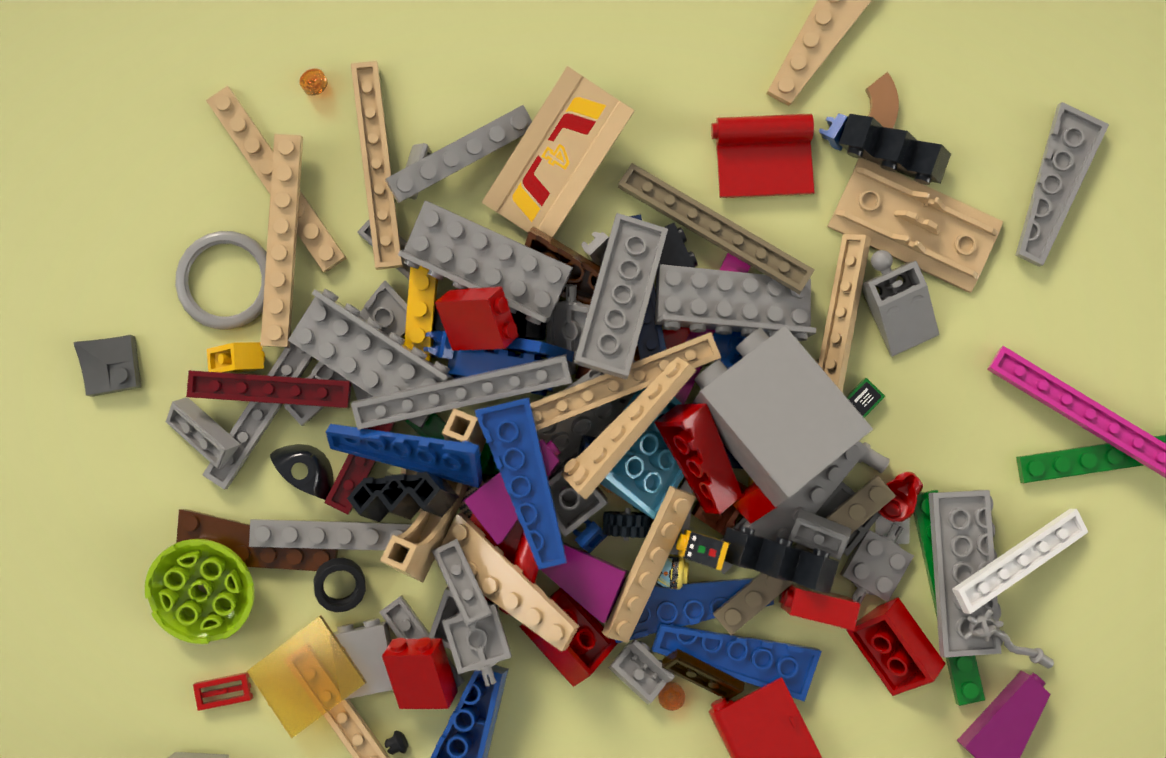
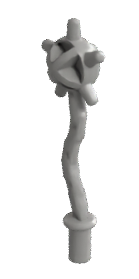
[964,609,1054,669]

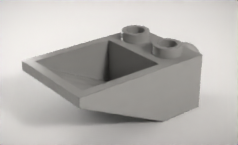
[861,250,939,357]

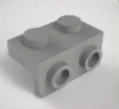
[608,640,675,705]

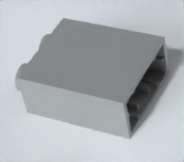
[692,326,873,507]

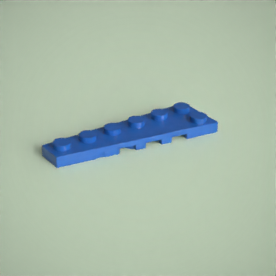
[475,398,567,569]
[326,424,483,488]
[615,578,774,643]
[652,623,822,702]

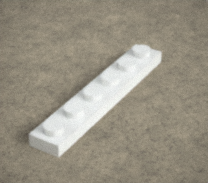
[952,509,1088,614]

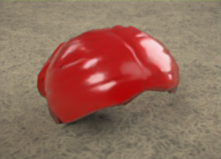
[878,472,923,522]

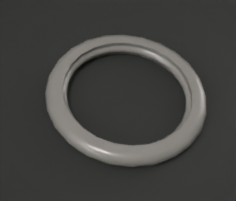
[175,231,267,330]

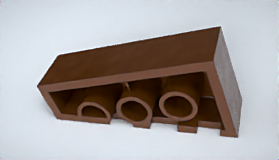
[525,226,601,305]

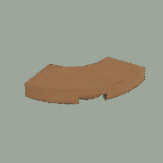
[865,72,899,128]

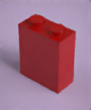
[435,287,519,350]
[778,583,861,631]
[382,637,458,709]

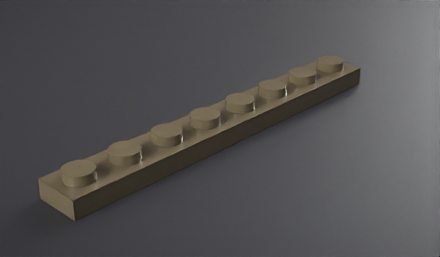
[618,163,814,295]
[713,475,896,635]

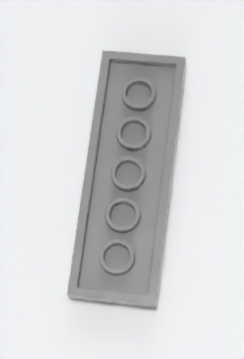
[573,213,668,379]

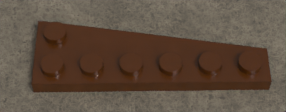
[176,509,338,572]

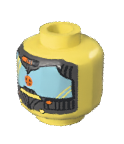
[656,554,689,590]

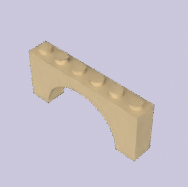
[380,409,486,582]

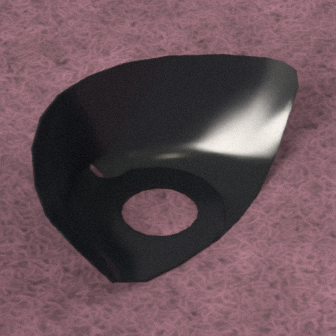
[270,444,334,500]

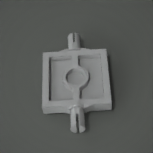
[547,284,590,375]
[840,523,914,604]
[442,603,512,686]

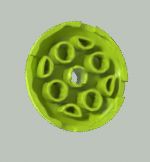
[145,539,254,644]

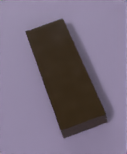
[662,649,745,701]

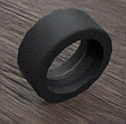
[314,558,366,613]

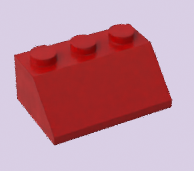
[519,587,618,687]
[846,597,946,696]

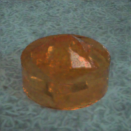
[299,68,328,96]
[658,682,685,711]

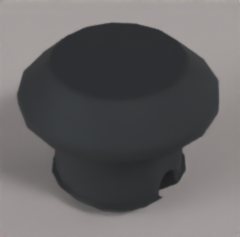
[385,730,408,755]

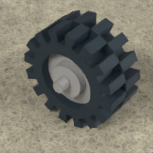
[603,508,652,541]

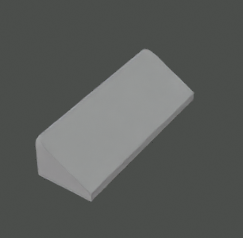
[166,397,240,470]

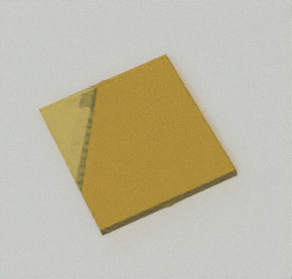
[247,615,367,738]

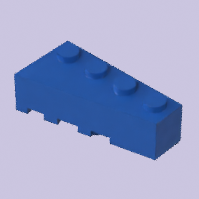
[448,349,553,396]
[430,665,509,758]

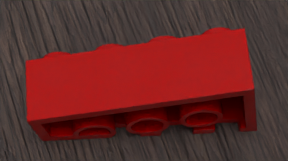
[654,403,743,514]

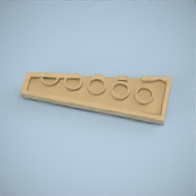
[766,0,872,106]
[561,357,696,499]
[435,513,579,652]

